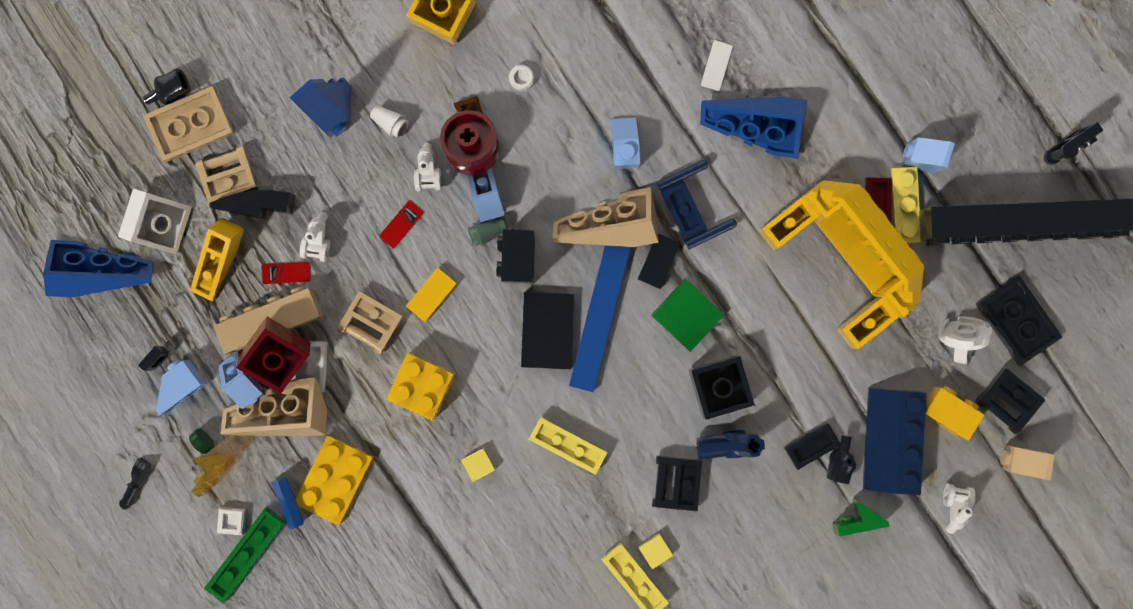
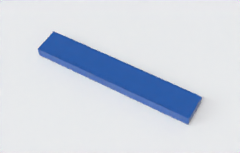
[569,245,631,392]

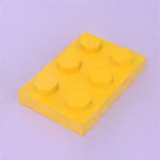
[295,435,374,526]

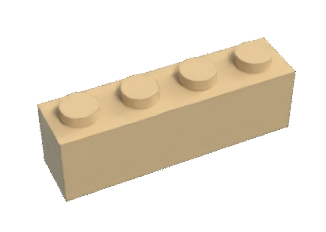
[214,286,324,354]

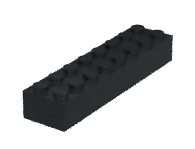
[919,199,1133,246]

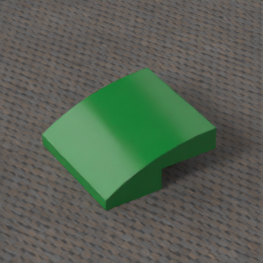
[651,279,724,352]

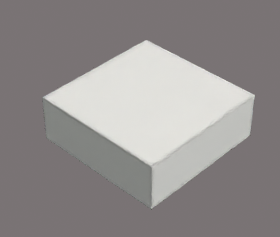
[217,507,246,535]

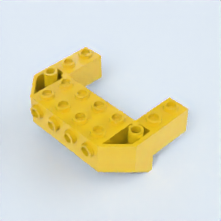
[758,180,924,349]

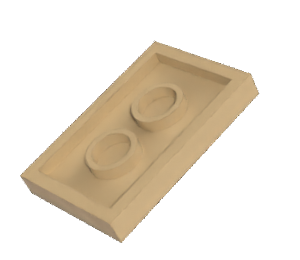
[143,86,235,163]

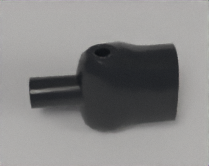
[143,68,190,105]
[826,435,856,484]

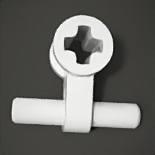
[414,143,442,192]
[299,212,330,262]
[943,484,976,534]

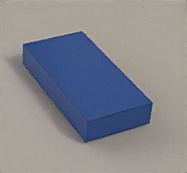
[271,477,304,529]

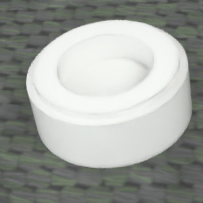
[509,65,534,91]

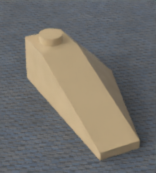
[552,187,658,247]
[220,378,327,436]

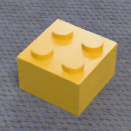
[406,0,477,45]
[386,352,456,421]

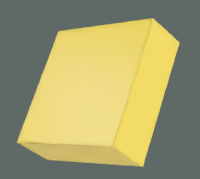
[461,447,496,482]
[638,533,673,569]

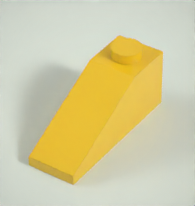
[190,217,244,302]

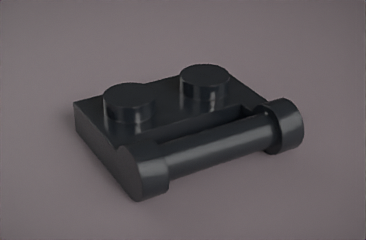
[1043,122,1104,165]
[975,368,1046,435]
[652,455,702,511]

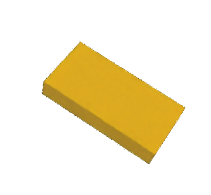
[406,267,457,322]

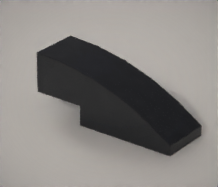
[209,190,296,219]

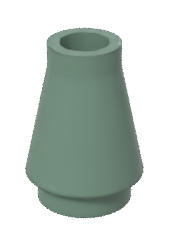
[468,218,507,247]

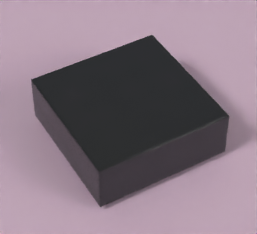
[138,346,169,371]

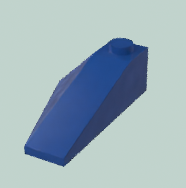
[289,78,352,137]
[700,97,807,159]
[43,240,154,297]

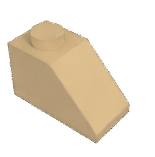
[1000,445,1055,481]

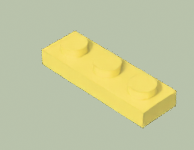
[890,167,921,243]
[528,416,608,475]
[601,542,669,609]

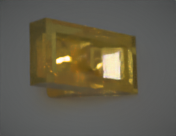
[191,452,237,497]

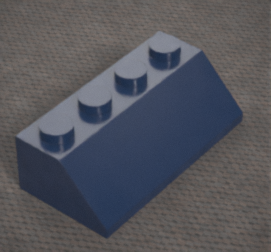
[863,388,926,495]

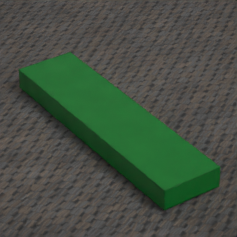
[204,507,286,604]

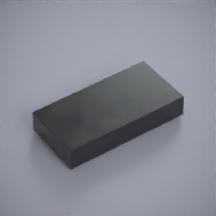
[637,233,680,289]
[784,423,840,470]

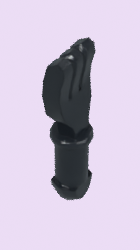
[119,457,151,510]

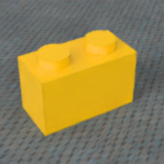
[925,386,985,441]

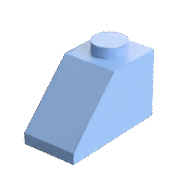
[611,118,640,169]
[903,137,955,174]
[468,168,505,222]
[218,351,263,409]
[156,359,207,415]

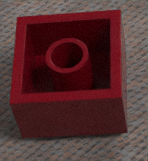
[236,316,311,394]

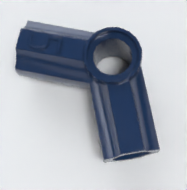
[696,430,765,460]

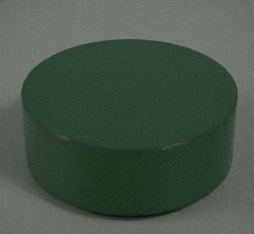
[189,429,214,454]

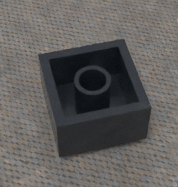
[496,229,535,284]
[688,355,755,420]

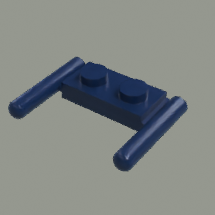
[656,159,737,250]

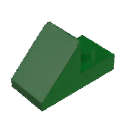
[832,498,890,537]

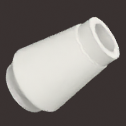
[370,105,409,138]

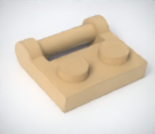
[195,145,258,204]
[337,291,403,355]

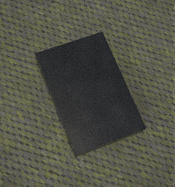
[976,275,1063,366]
[521,292,574,369]

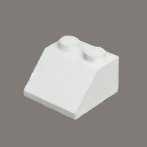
[118,189,192,255]

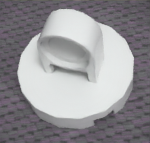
[939,316,992,365]

